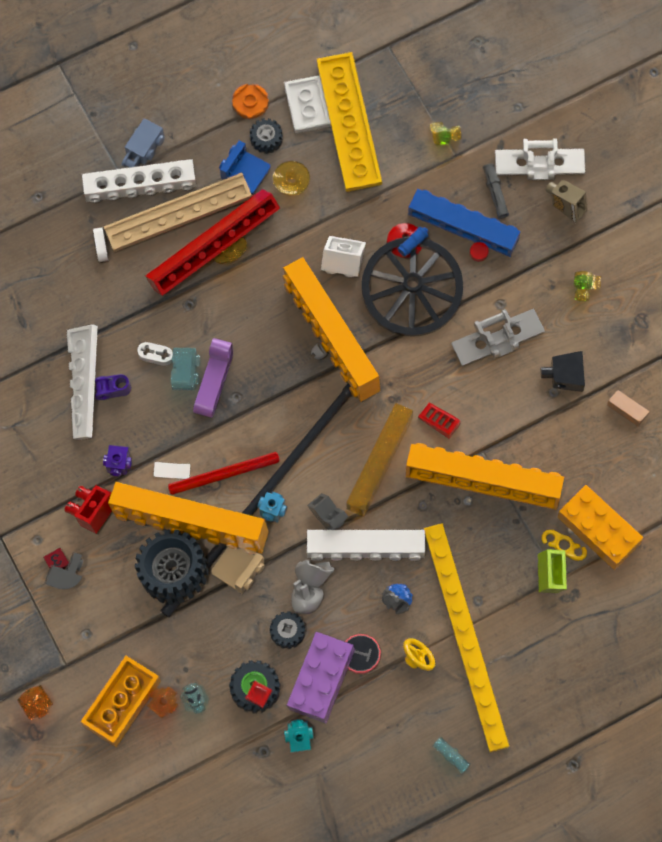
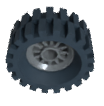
[135,530,209,604]

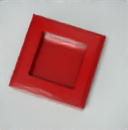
[245,681,272,708]

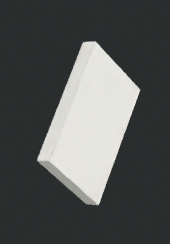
[284,75,331,133]

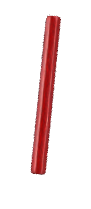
[168,452,280,495]

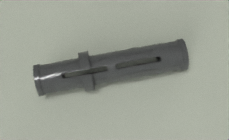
[483,163,509,219]

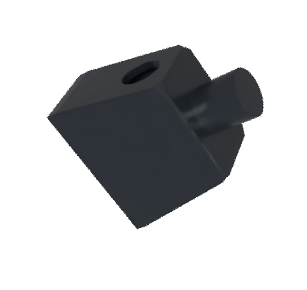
[540,351,585,392]

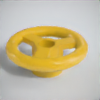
[403,638,435,671]

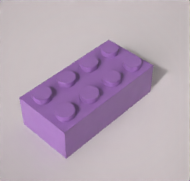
[287,632,355,723]

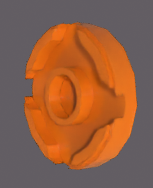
[232,84,269,119]

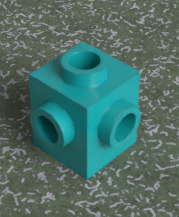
[284,719,313,752]

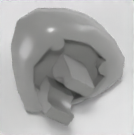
[291,580,324,614]

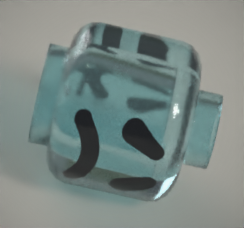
[180,683,209,714]

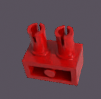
[64,485,112,534]

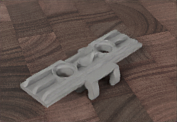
[451,309,545,366]

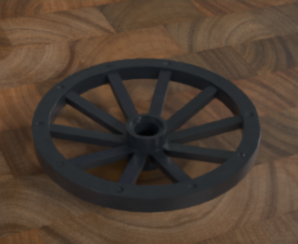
[362,237,463,337]

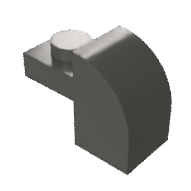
[307,493,348,530]
[44,552,83,589]

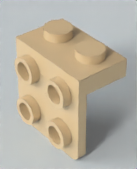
[211,547,265,594]

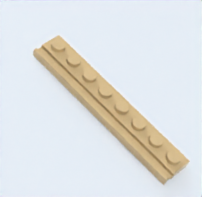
[104,173,252,252]

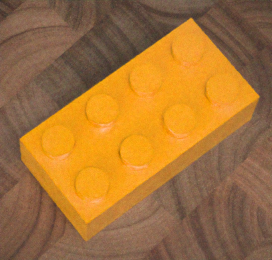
[557,485,643,570]
[80,656,161,747]

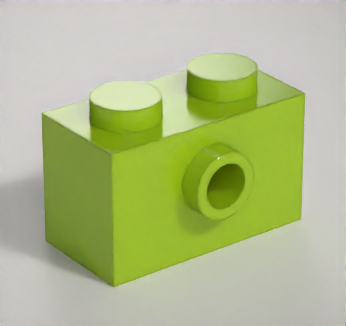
[538,549,567,593]

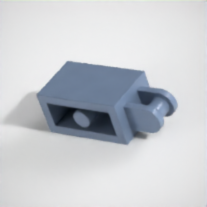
[121,118,165,168]

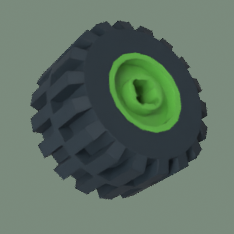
[229,660,280,713]

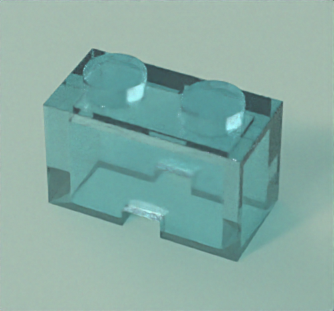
[171,348,200,390]

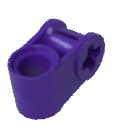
[95,374,131,400]

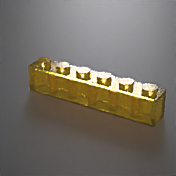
[346,403,413,517]

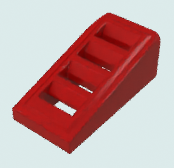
[418,402,461,439]

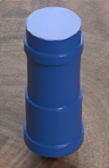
[397,227,428,257]

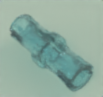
[433,737,471,774]

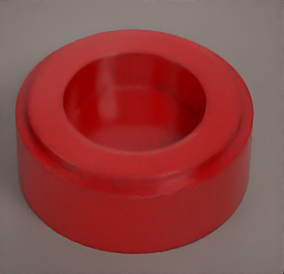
[470,242,489,262]

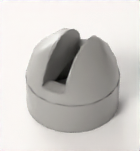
[311,343,328,360]

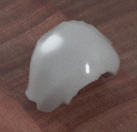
[295,560,334,588]

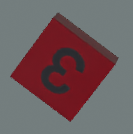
[43,548,69,569]

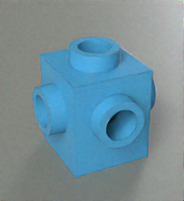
[258,492,287,523]

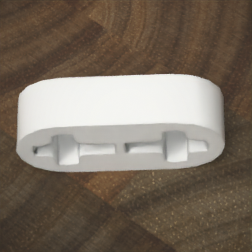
[93,227,108,262]
[138,342,173,366]

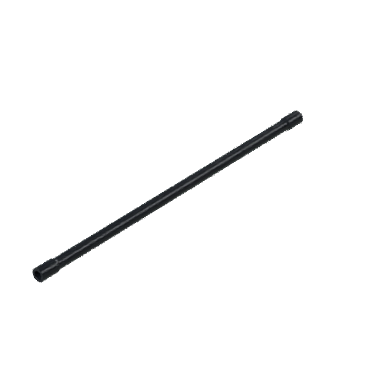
[160,383,352,618]

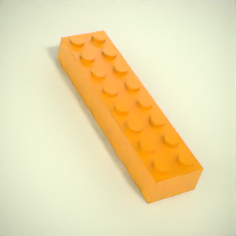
[282,257,380,402]
[406,443,564,510]
[108,482,269,554]

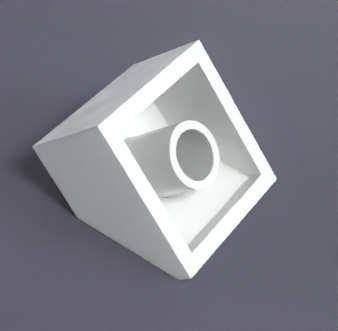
[321,236,366,277]

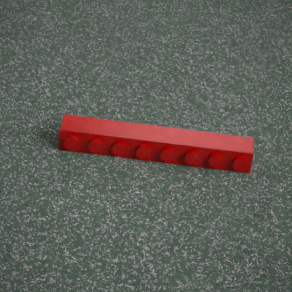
[145,189,280,296]

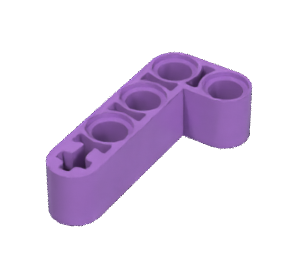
[193,338,233,418]

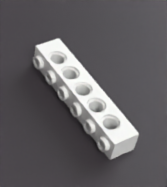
[82,159,196,203]

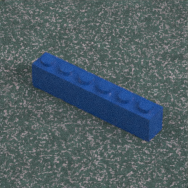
[408,189,520,257]

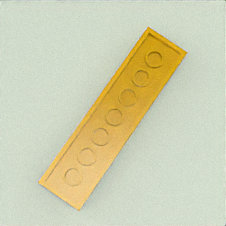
[316,52,382,192]

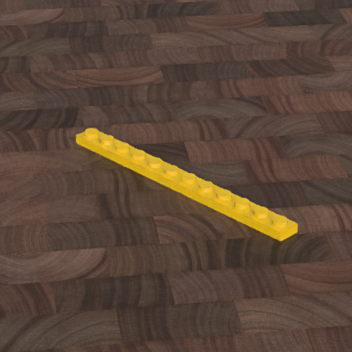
[424,523,509,753]

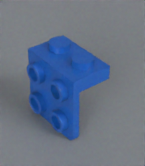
[219,140,270,194]

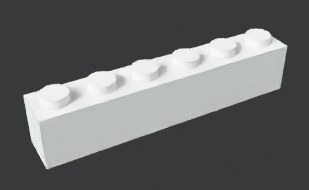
[307,530,425,561]

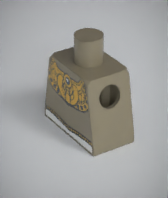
[545,180,588,223]

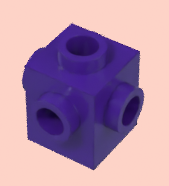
[103,445,132,476]

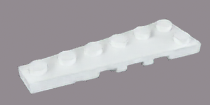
[67,325,98,440]

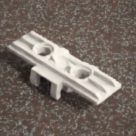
[495,139,585,180]

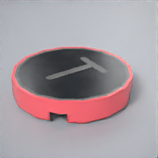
[345,634,381,674]

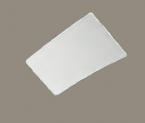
[154,462,190,479]

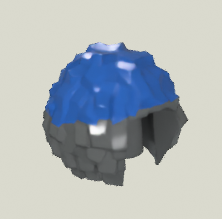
[382,584,413,614]

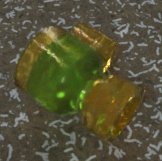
[430,121,461,146]
[574,271,602,301]

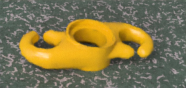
[541,529,587,561]

